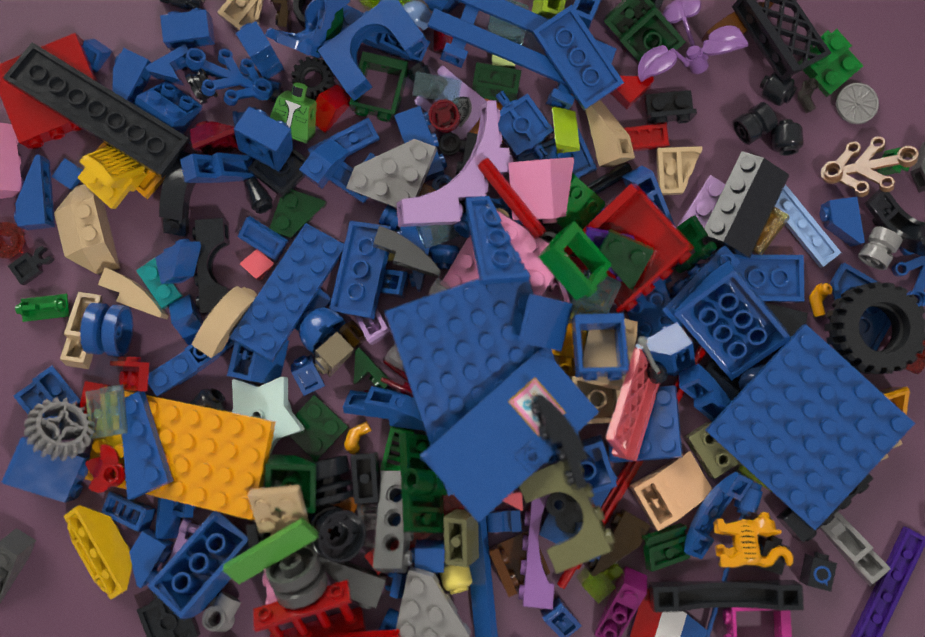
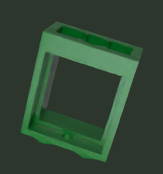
[538,221,612,301]

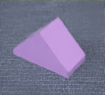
[355,308,392,345]

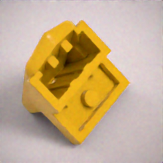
[77,146,148,209]

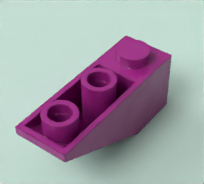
[594,566,647,637]

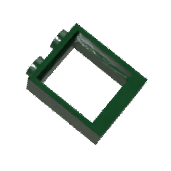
[349,51,409,122]

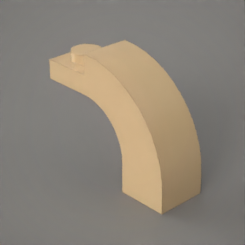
[192,286,257,358]

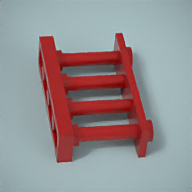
[253,580,366,637]

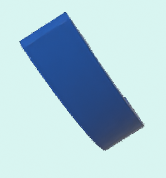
[684,472,753,560]

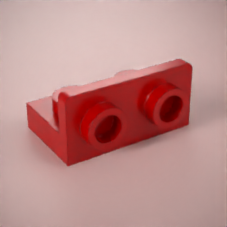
[110,357,149,391]

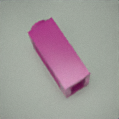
[723,607,792,637]

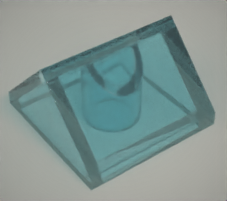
[568,269,622,323]

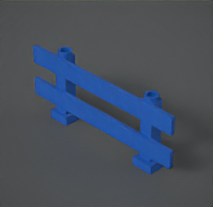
[427,0,617,110]

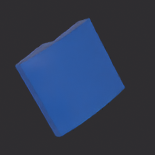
[518,294,573,351]
[13,366,81,419]

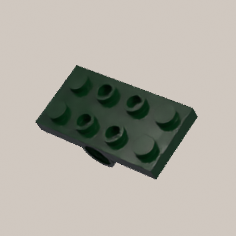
[399,433,447,533]

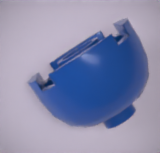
[299,307,346,355]

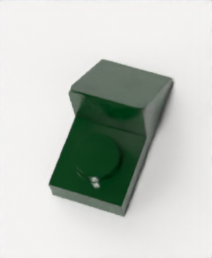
[354,348,390,389]

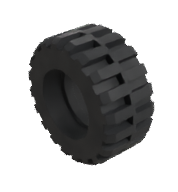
[825,282,925,374]

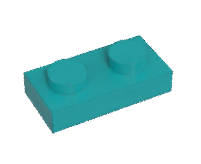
[136,258,183,309]

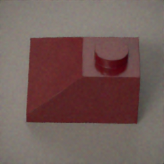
[190,121,238,155]

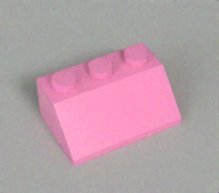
[0,123,24,199]

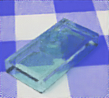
[412,72,462,104]

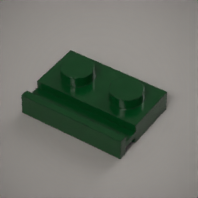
[472,62,522,102]
[642,523,690,572]

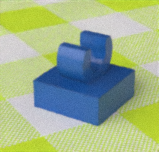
[385,572,408,599]

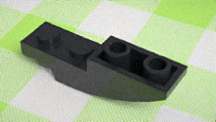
[530,394,588,490]

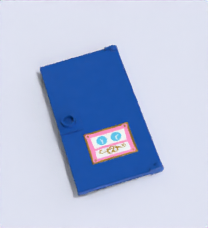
[420,347,599,523]

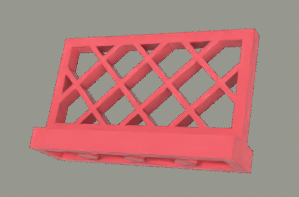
[606,348,660,461]

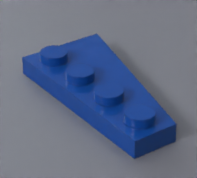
[464,196,531,285]
[119,391,173,500]

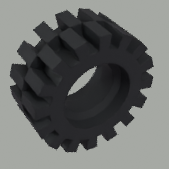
[291,56,335,101]

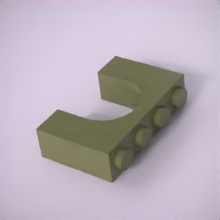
[519,461,615,573]

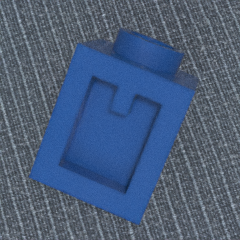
[291,355,325,396]

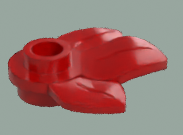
[85,444,126,493]

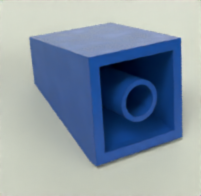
[1,437,90,503]

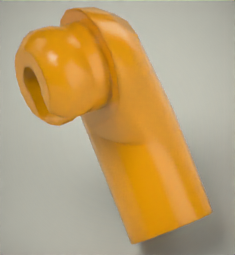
[809,283,833,317]
[344,421,372,454]

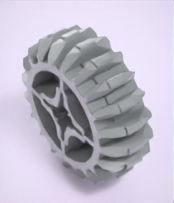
[24,397,94,461]

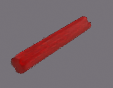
[478,158,546,239]

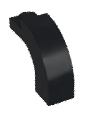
[159,152,196,237]
[864,188,925,256]

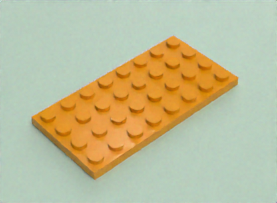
[85,387,276,520]

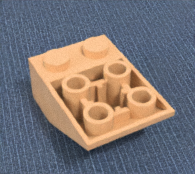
[629,451,712,531]

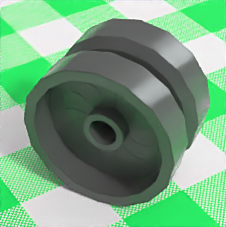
[265,545,328,609]

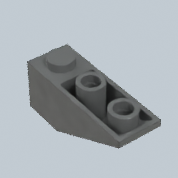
[0,528,36,603]

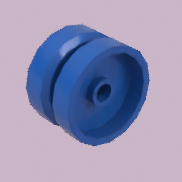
[80,303,133,357]

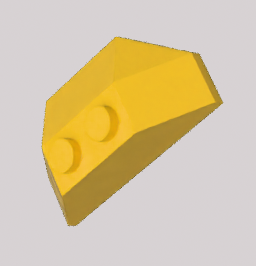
[64,505,132,600]

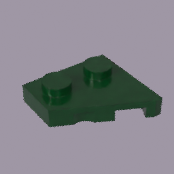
[270,190,327,239]
[599,229,654,290]

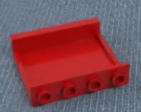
[0,33,97,149]
[564,183,694,312]

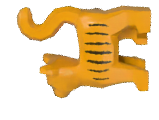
[713,512,794,568]

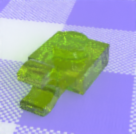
[581,563,623,604]

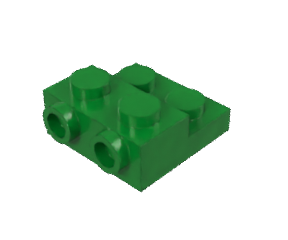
[798,29,864,97]

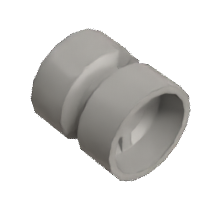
[858,227,903,270]

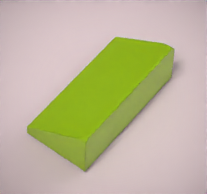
[552,107,580,154]

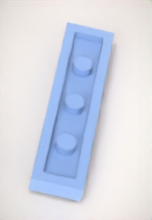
[773,184,841,268]

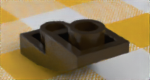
[271,0,292,33]

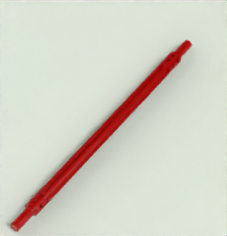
[557,345,706,589]

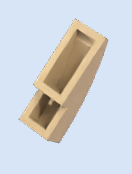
[98,268,169,320]
[60,292,102,369]

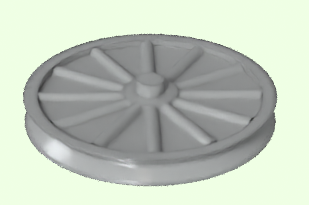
[836,83,879,124]

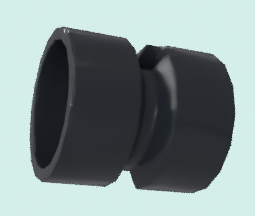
[732,102,778,145]

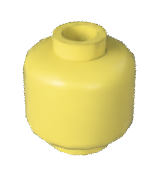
[439,565,472,595]

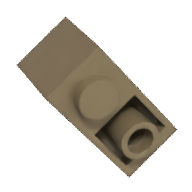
[314,332,354,377]

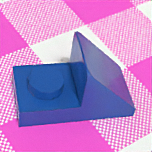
[145,44,189,86]

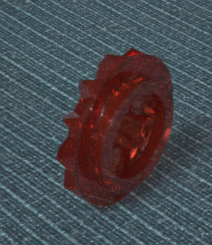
[0,222,26,259]

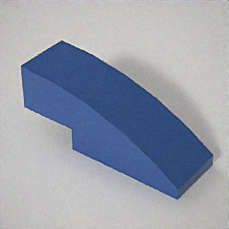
[180,152,256,183]
[679,363,731,422]

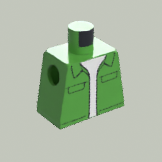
[270,82,317,144]

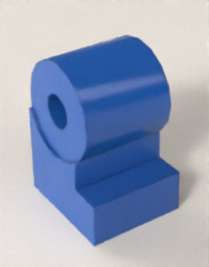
[486,508,522,533]

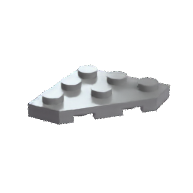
[346,139,437,208]
[396,567,471,637]

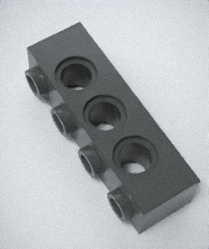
[373,471,414,573]

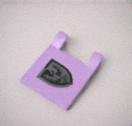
[414,66,486,139]

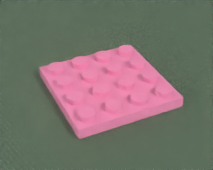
[440,209,568,297]

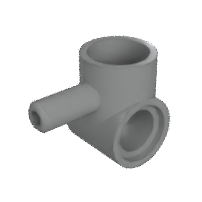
[202,591,242,632]

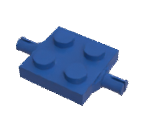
[495,91,554,160]

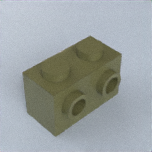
[684,422,739,479]
[444,509,479,567]

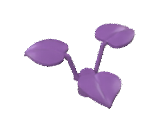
[638,0,748,82]

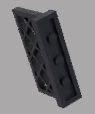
[732,0,831,83]

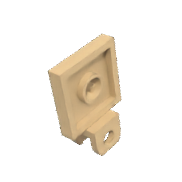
[248,486,309,552]

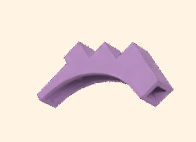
[396,101,513,227]

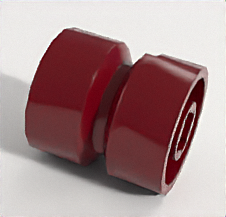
[429,99,460,133]

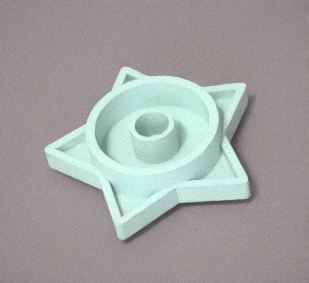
[231,376,304,456]

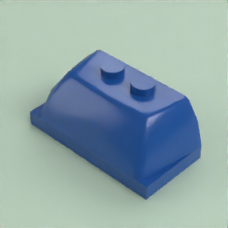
[148,511,249,619]

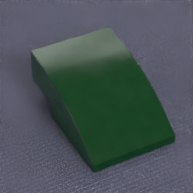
[603,0,686,62]

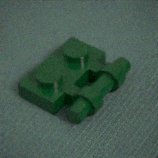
[675,215,717,274]

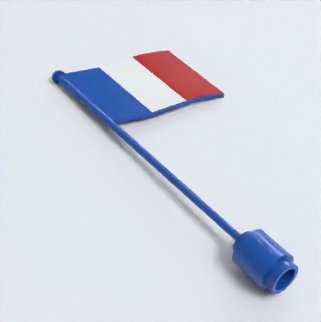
[629,482,763,637]

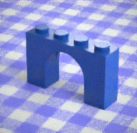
[318,0,429,101]

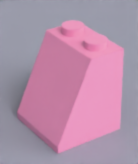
[508,157,574,223]

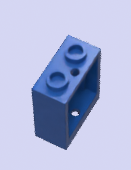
[572,313,629,381]

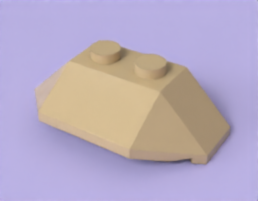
[54,184,120,275]

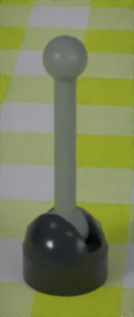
[638,336,668,384]

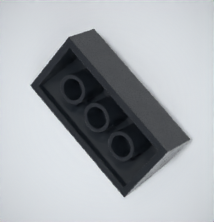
[704,151,789,259]

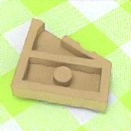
[656,146,702,195]

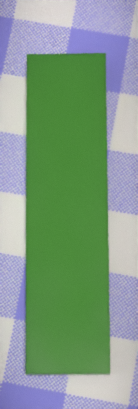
[223,518,318,584]

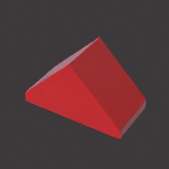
[610,76,654,110]
[316,84,351,134]

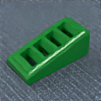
[380,426,415,471]

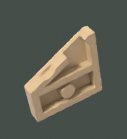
[217,0,263,31]

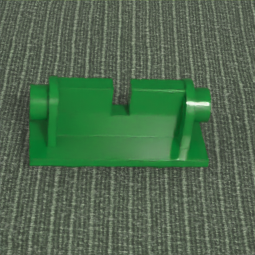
[15,294,70,322]

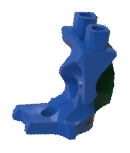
[265,0,350,58]

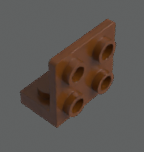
[489,530,550,597]

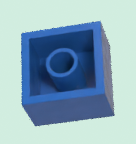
[234,107,293,171]

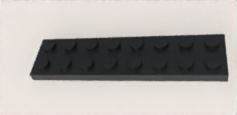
[3,42,190,178]

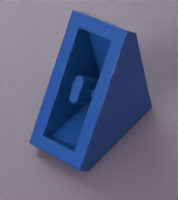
[380,270,409,299]
[169,294,204,346]
[540,596,582,637]

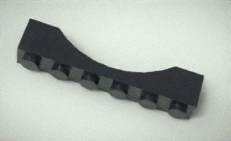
[649,580,804,612]

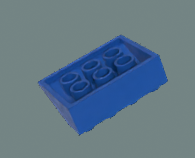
[673,260,791,380]

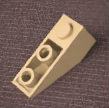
[586,100,635,167]

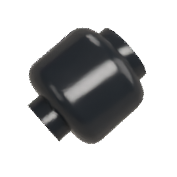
[759,72,797,106]
[771,119,804,156]
[190,388,226,411]

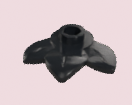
[546,492,584,533]

